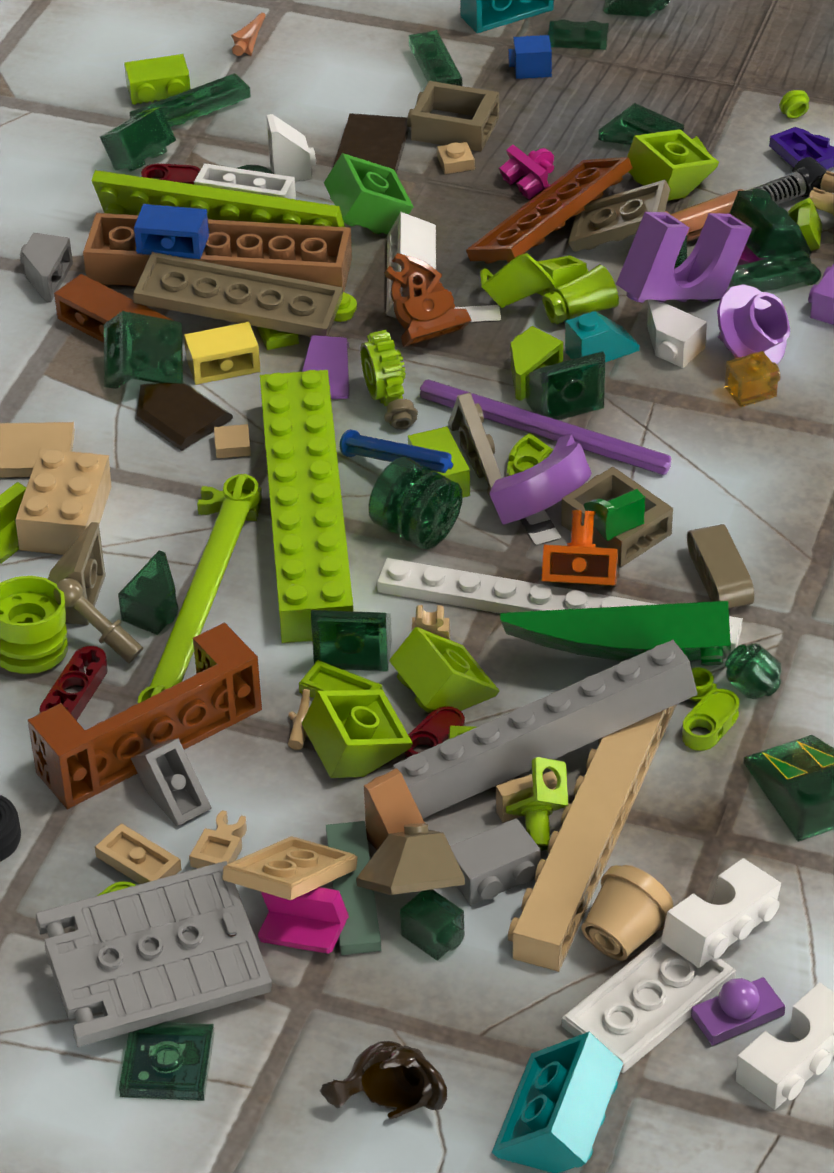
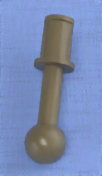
[54,578,143,663]

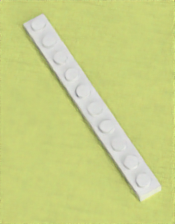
[377,558,743,654]

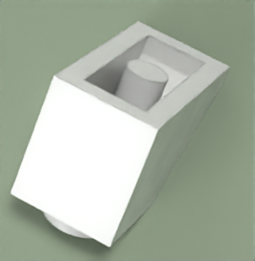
[266,114,316,181]
[647,300,707,368]

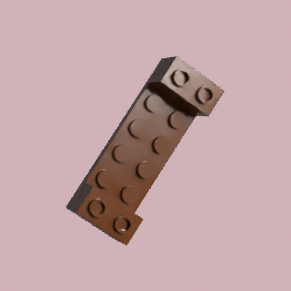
[28,622,262,810]

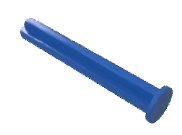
[339,429,453,473]

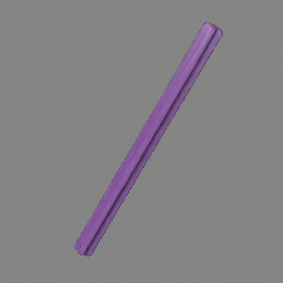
[420,379,672,475]

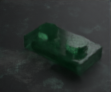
[548,19,609,50]

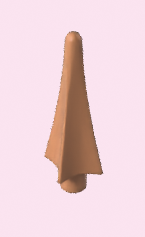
[231,12,266,56]

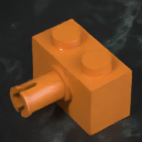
[541,510,618,586]

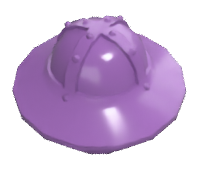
[717,284,790,371]

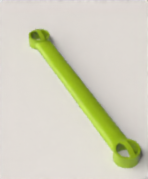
[138,474,260,703]

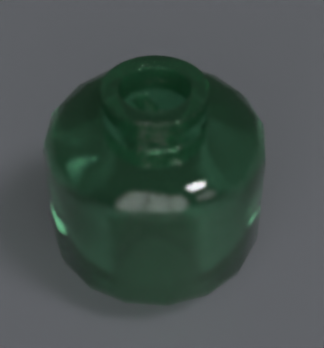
[725,643,782,699]

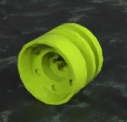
[0,576,68,674]

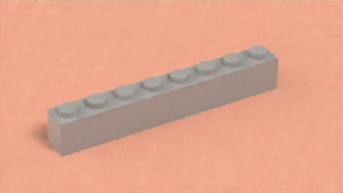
[393,640,698,818]

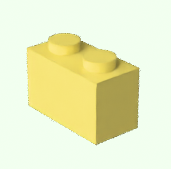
[184,322,261,385]

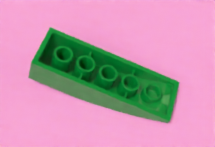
[500,601,731,666]

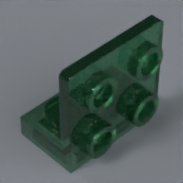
[104,311,183,389]

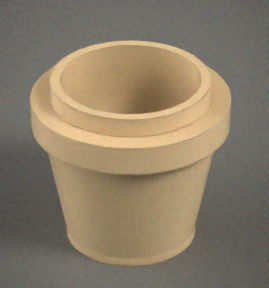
[581,865,673,961]

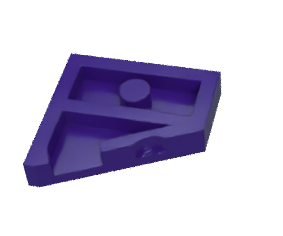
[769,127,834,169]

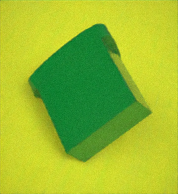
[584,489,645,541]

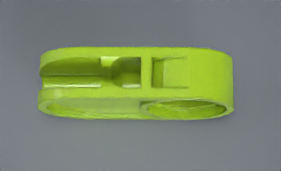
[682,689,739,751]

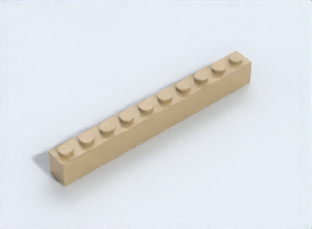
[508,704,677,972]

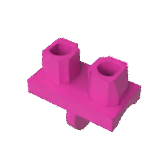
[499,145,554,200]

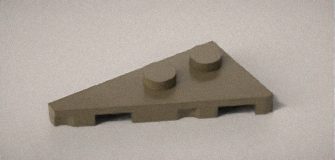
[448,392,502,500]

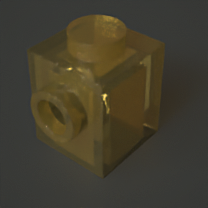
[725,351,781,408]

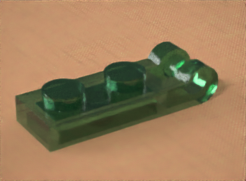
[729,250,821,292]

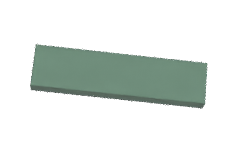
[326,821,381,955]

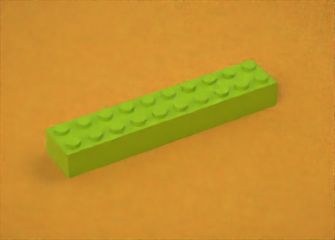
[260,370,355,643]

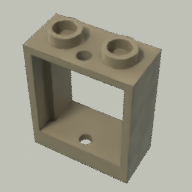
[407,81,499,152]
[561,466,673,567]

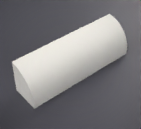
[386,212,436,318]

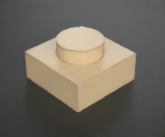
[437,142,475,174]

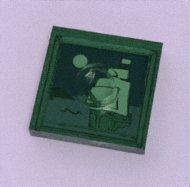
[119,1022,215,1101]

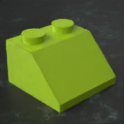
[627,129,719,202]
[389,627,500,713]
[301,689,413,778]

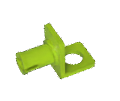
[506,757,568,851]

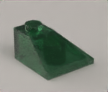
[311,610,392,671]

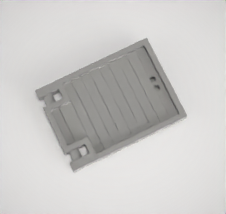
[36,861,272,1047]

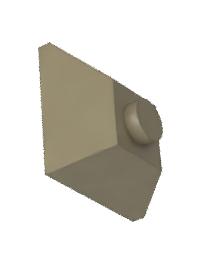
[48,522,106,625]
[356,823,465,895]

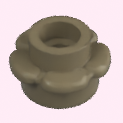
[384,399,418,430]

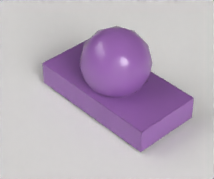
[691,977,785,1046]

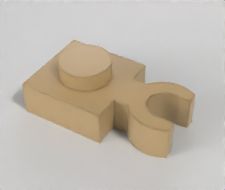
[412,605,450,640]
[496,771,557,823]
[189,810,247,869]

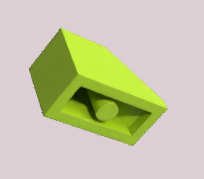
[510,326,563,401]

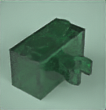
[100,107,176,172]

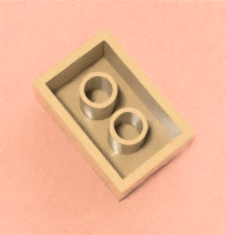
[15,449,112,555]

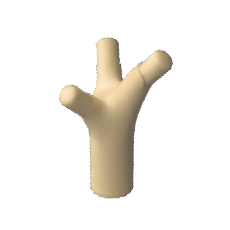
[288,689,310,750]

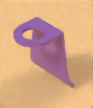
[302,335,349,399]

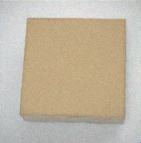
[214,424,251,458]

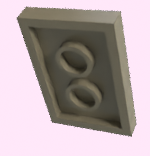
[568,180,670,252]

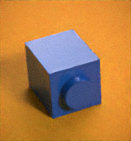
[508,35,552,79]

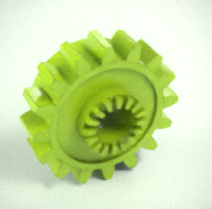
[360,330,406,406]

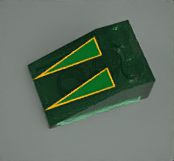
[743,735,834,842]

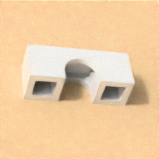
[661,858,781,968]
[736,982,834,1110]

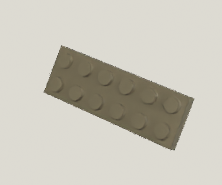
[133,252,343,337]

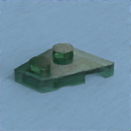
[598,103,684,145]

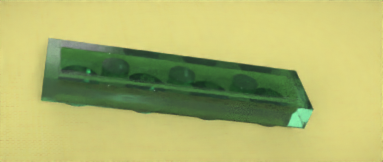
[129,73,251,137]

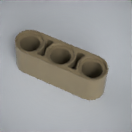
[687,524,754,608]

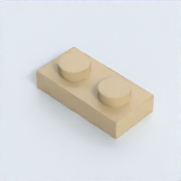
[95,823,182,884]

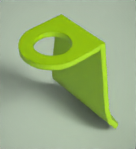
[480,253,557,308]

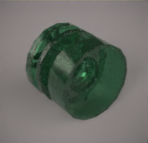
[368,456,463,550]

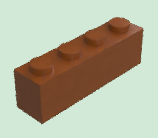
[54,274,181,369]

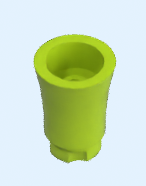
[542,264,619,324]

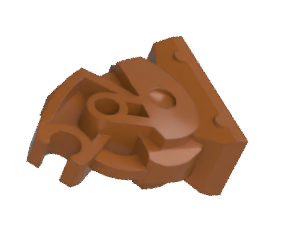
[384,253,472,347]

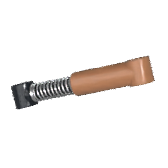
[665,157,830,251]

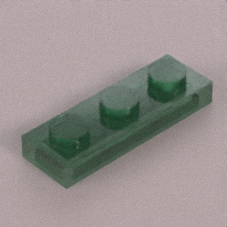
[409,30,462,86]

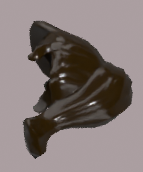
[320,1041,447,1119]

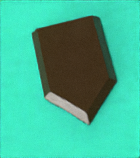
[136,383,233,451]

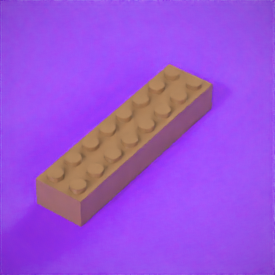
[83,213,352,292]

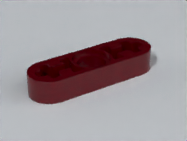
[39,646,108,721]

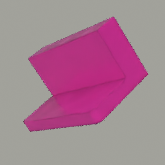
[257,887,349,954]

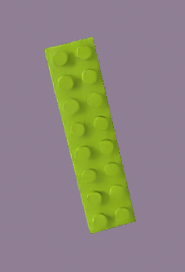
[91,170,345,227]

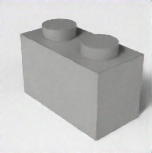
[450,818,541,906]

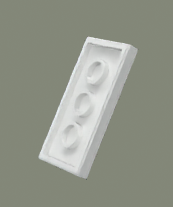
[562,936,736,1074]

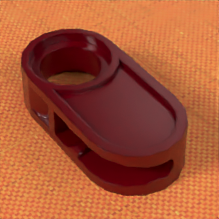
[141,163,200,185]
[405,706,465,759]

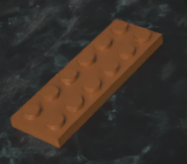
[466,157,633,264]

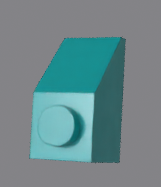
[565,311,640,371]

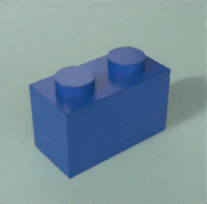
[134,204,209,259]

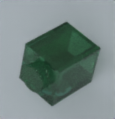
[400,889,465,961]

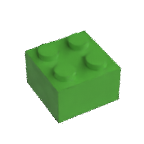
[324,153,414,234]

